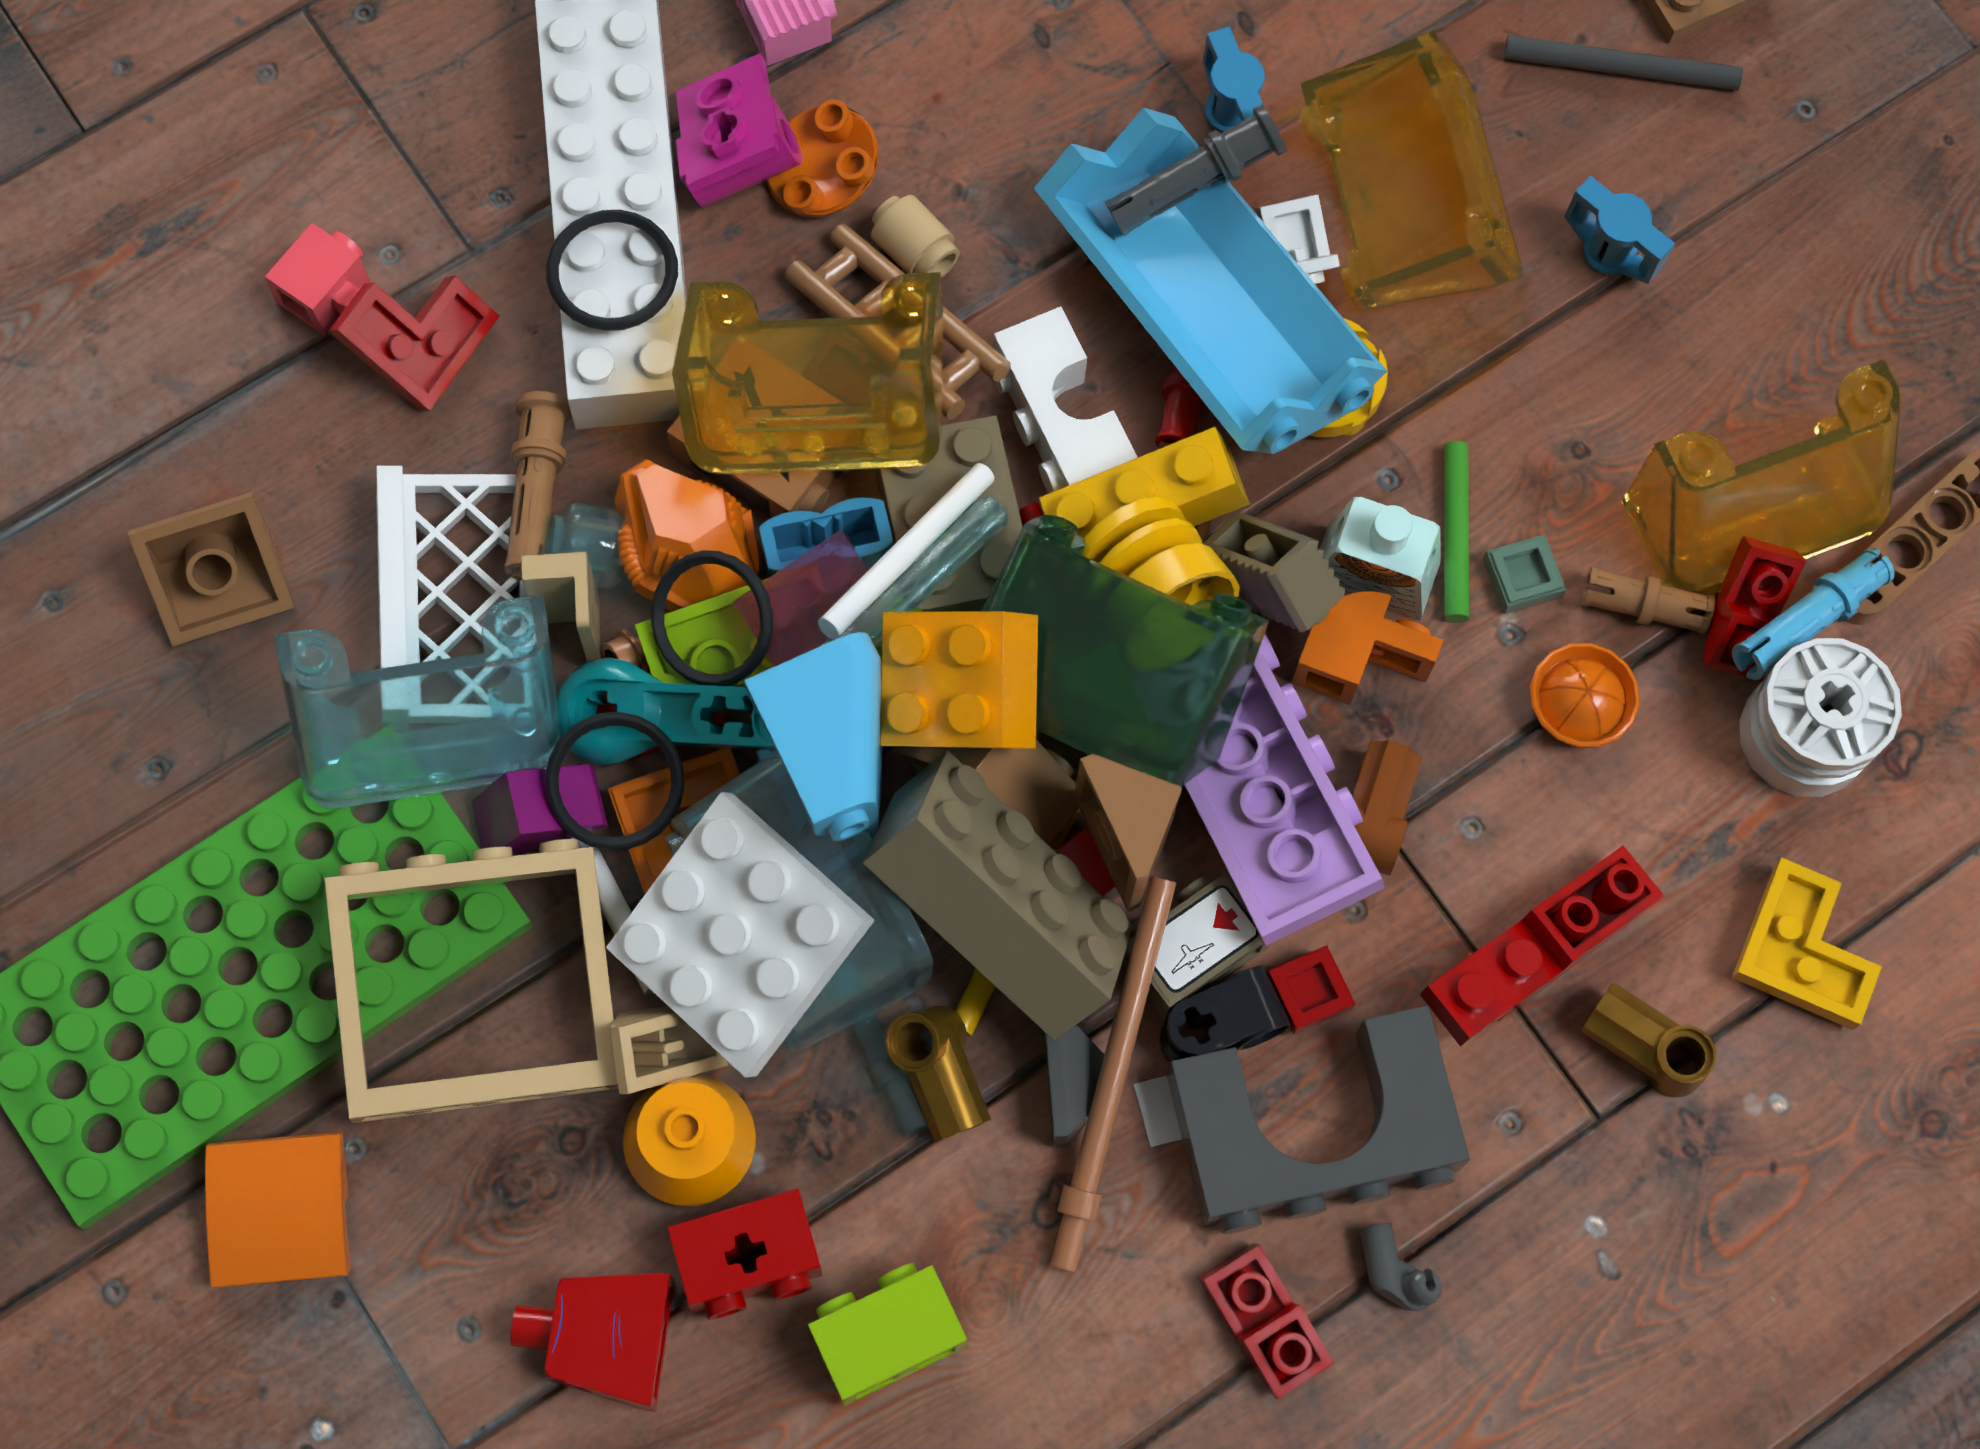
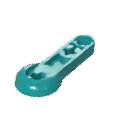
[554,658,777,766]

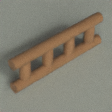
[785,224,1011,420]

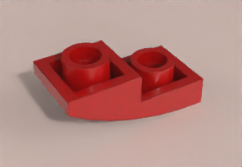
[1703,536,1807,682]
[1198,1243,1335,1399]

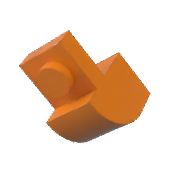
[1291,591,1444,705]

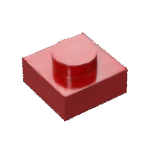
[1267,945,1356,1035]

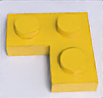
[1732,857,1882,1030]

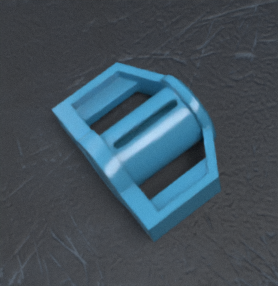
[1202,26,1265,133]
[1564,175,1675,284]

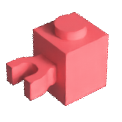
[265,223,370,336]

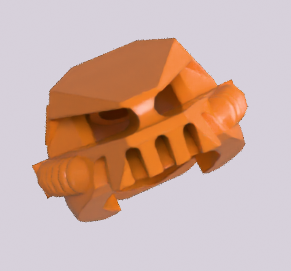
[614,459,759,612]

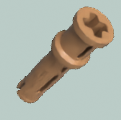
[504,391,571,580]

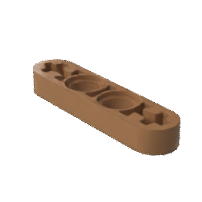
[1846,448,1980,625]

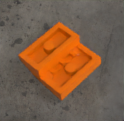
[205,1132,351,1288]

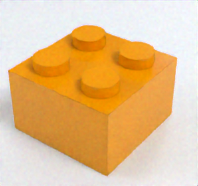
[880,611,1038,749]

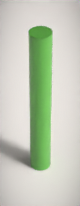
[1444,441,1469,623]

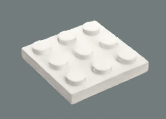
[606,792,875,1078]

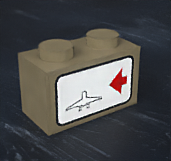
[1122,871,1270,1022]

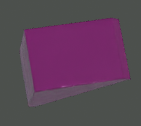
[471,764,608,856]

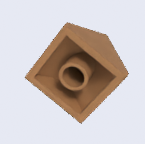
[127,492,295,647]
[1074,754,1182,912]

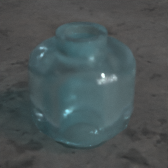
[546,502,625,589]

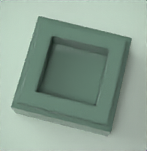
[1483,534,1566,614]

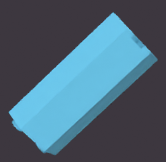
[1033,107,1387,454]

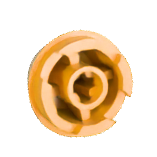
[623,1074,756,1206]

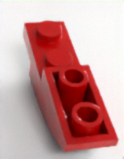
[1419,846,1664,1047]

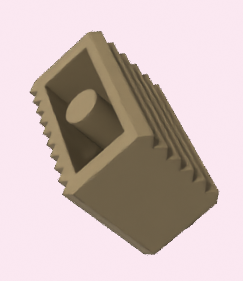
[1203,512,1345,633]

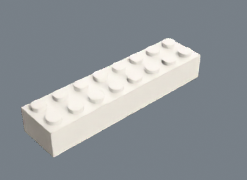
[535,0,696,430]

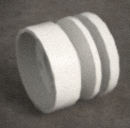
[1739,638,1902,797]

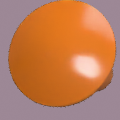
[766,99,879,217]

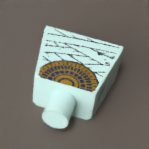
[1320,497,1441,620]

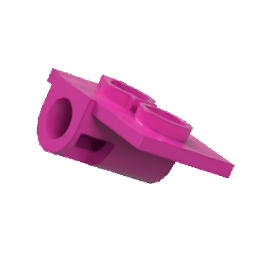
[675,53,802,208]

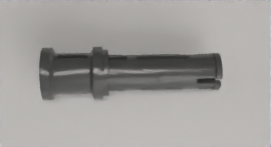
[1105,103,1287,236]

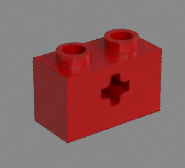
[668,1188,823,1320]

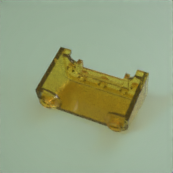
[1299,29,1523,309]
[672,272,943,474]
[1622,359,1902,595]

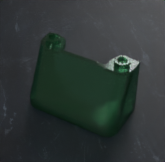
[981,515,1269,786]

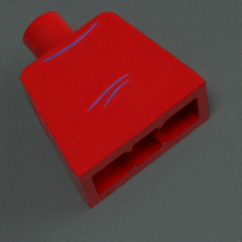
[510,1273,675,1412]

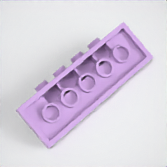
[1103,605,1385,946]

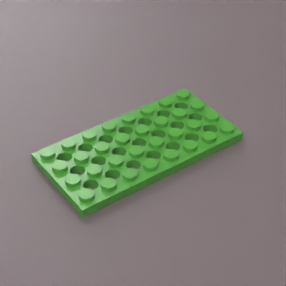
[0,720,533,1230]

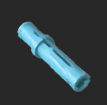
[1732,548,1895,680]

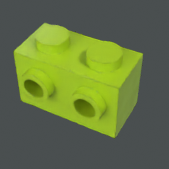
[808,1263,968,1407]

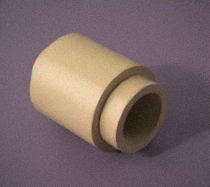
[871,195,960,285]

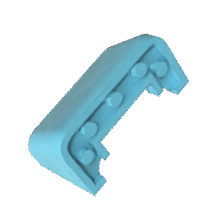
[744,632,883,893]

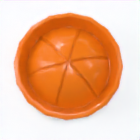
[1530,643,1640,747]

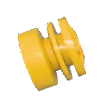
[1067,496,1240,670]

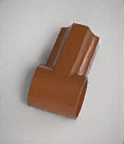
[1352,740,1422,876]

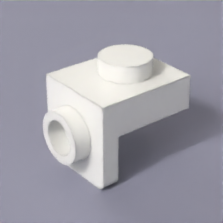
[1255,195,1340,284]

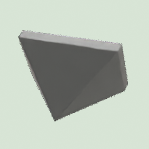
[1044,1025,1105,1148]

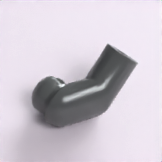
[1359,1223,1442,1311]

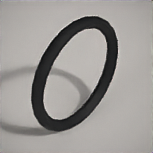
[546,209,678,331]
[651,550,773,686]
[545,712,685,851]

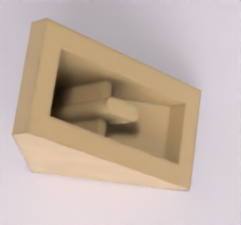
[610,1006,728,1094]

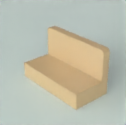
[521,552,602,662]

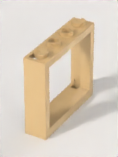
[324,839,619,1123]

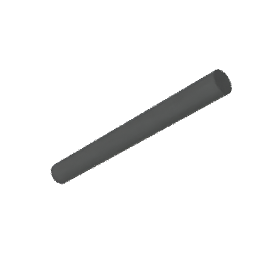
[1504,35,1743,91]

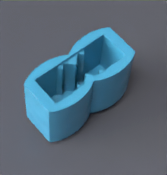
[759,498,894,580]

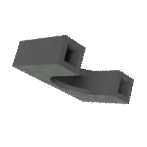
[1166,1006,1470,1234]

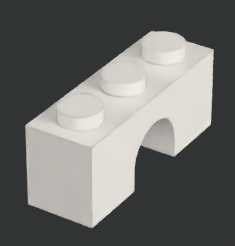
[992,306,1138,493]

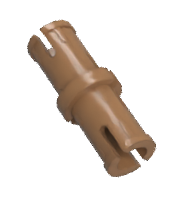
[1581,566,1715,635]

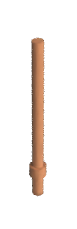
[1050,876,1177,1272]

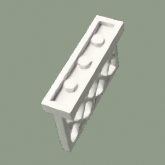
[376,466,537,725]

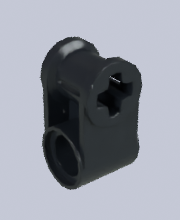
[1159,965,1292,1062]

